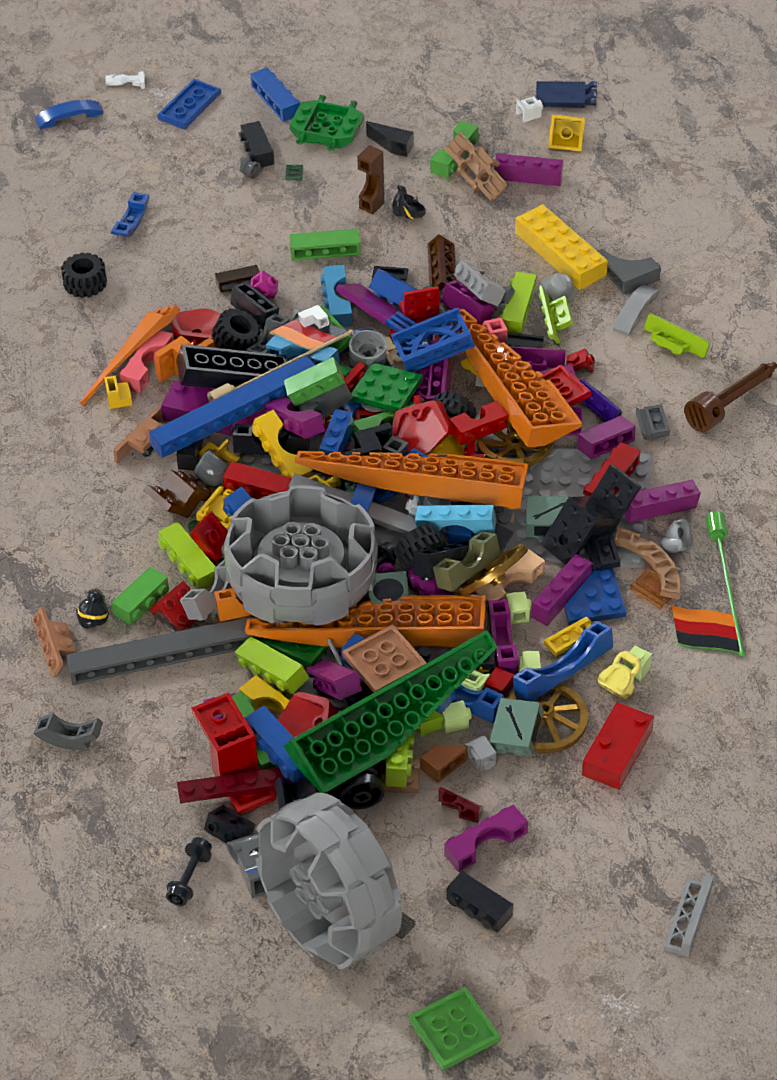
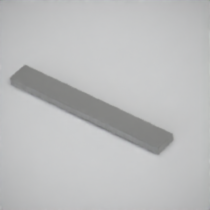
[288,473,417,535]

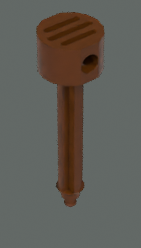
[684,362,777,432]

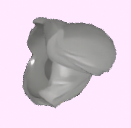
[660,518,693,553]

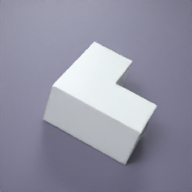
[298,305,329,329]

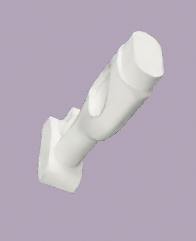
[106,71,145,89]

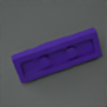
[580,379,623,422]

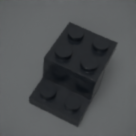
[344,423,392,481]
[274,776,339,810]

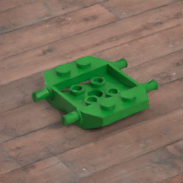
[289,94,364,151]

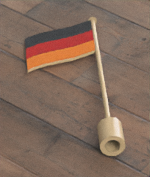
[207,318,354,402]

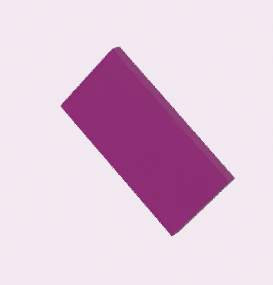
[336,283,402,325]

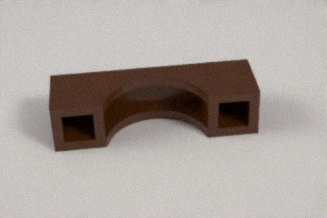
[357,145,385,214]

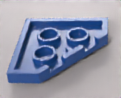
[564,568,626,625]

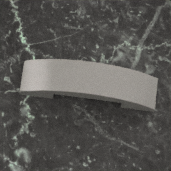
[613,284,660,336]

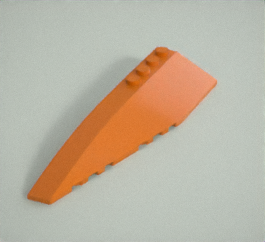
[447,309,583,448]
[295,451,529,509]
[245,595,486,649]

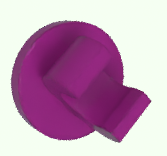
[377,563,396,573]

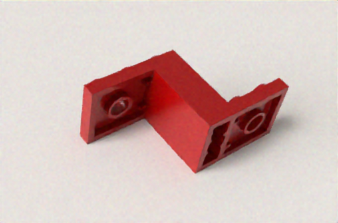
[191,692,276,815]

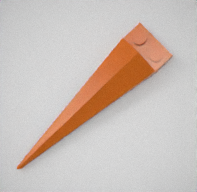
[80,305,181,406]

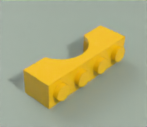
[252,410,313,478]
[239,675,290,714]

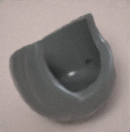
[194,450,230,487]

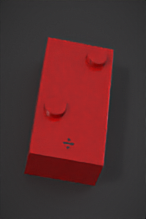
[582,702,654,790]

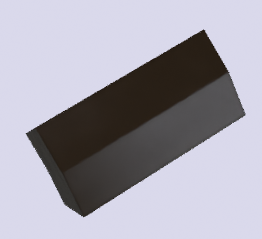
[215,265,260,293]

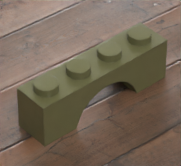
[433,531,501,591]

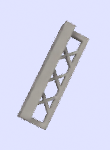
[664,874,713,957]

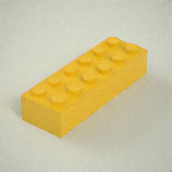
[515,204,608,290]

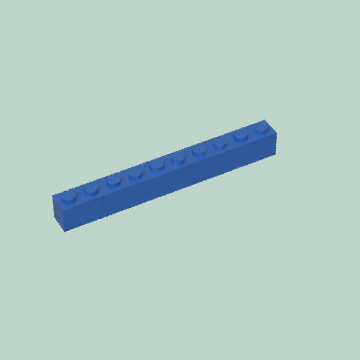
[149,356,315,458]

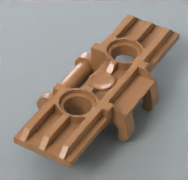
[444,132,508,202]

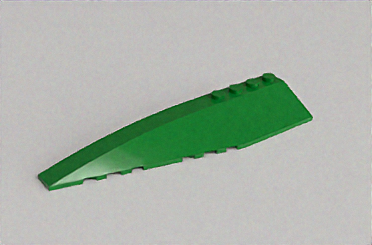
[284,630,498,793]

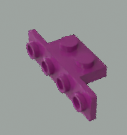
[509,346,566,372]

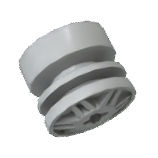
[348,330,387,371]

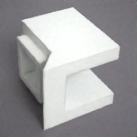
[516,97,543,122]

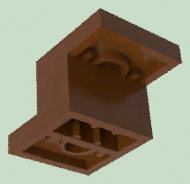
[143,470,212,518]

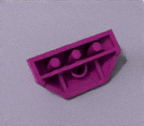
[414,340,452,401]

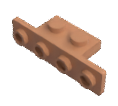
[113,406,162,463]
[33,607,76,677]

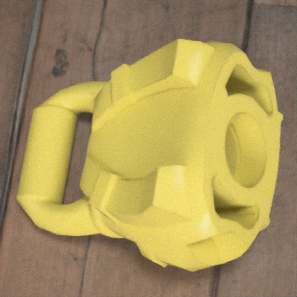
[598,651,641,700]

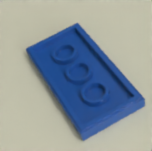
[157,79,221,130]

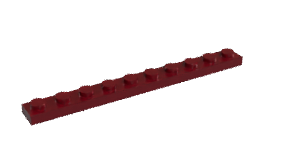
[177,760,385,804]

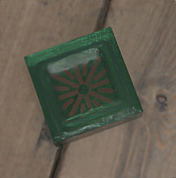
[285,165,303,180]

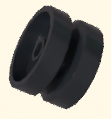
[337,764,385,810]

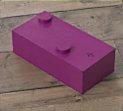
[161,380,234,436]

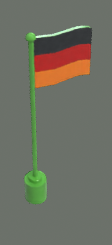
[671,511,746,657]

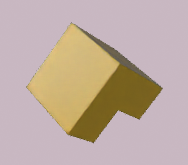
[104,376,132,409]

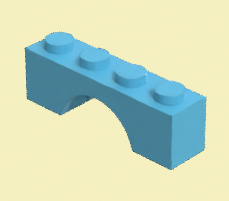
[415,505,496,535]

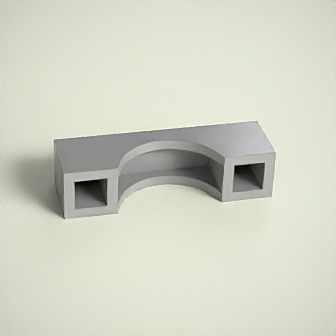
[454,259,506,306]
[180,560,232,621]

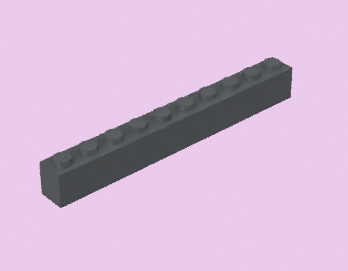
[67,616,262,685]

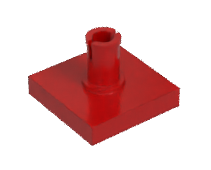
[189,511,228,563]

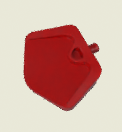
[171,308,221,347]
[392,395,452,455]
[278,692,338,737]

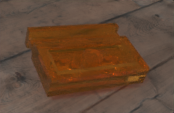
[630,568,672,609]

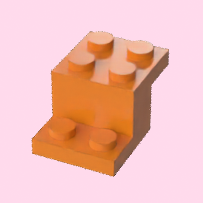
[154,336,215,383]

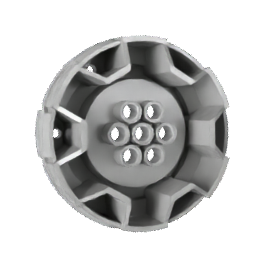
[224,486,378,626]
[256,793,402,969]

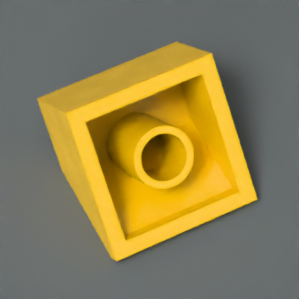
[548,115,586,151]

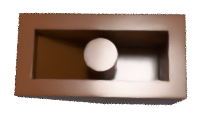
[420,745,467,783]

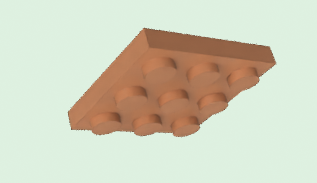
[342,624,427,693]

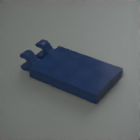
[536,81,597,108]

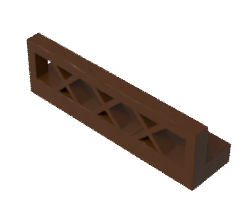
[427,234,457,291]

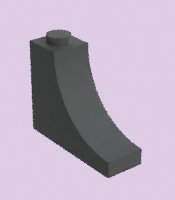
[597,248,661,295]

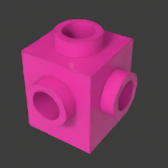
[250,270,279,299]

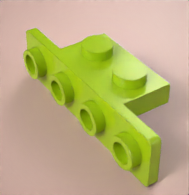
[538,285,574,345]
[644,313,710,358]

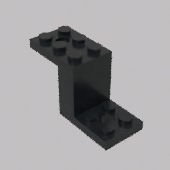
[540,464,642,565]

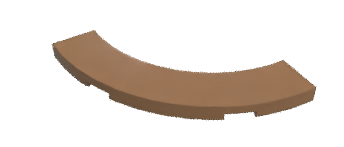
[614,527,681,600]

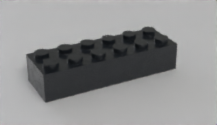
[176,344,288,389]

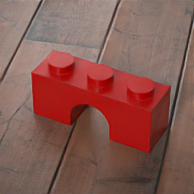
[449,401,509,446]

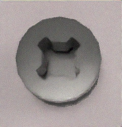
[240,158,261,178]

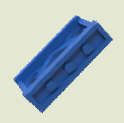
[391,308,475,372]

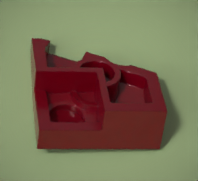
[438,787,484,823]

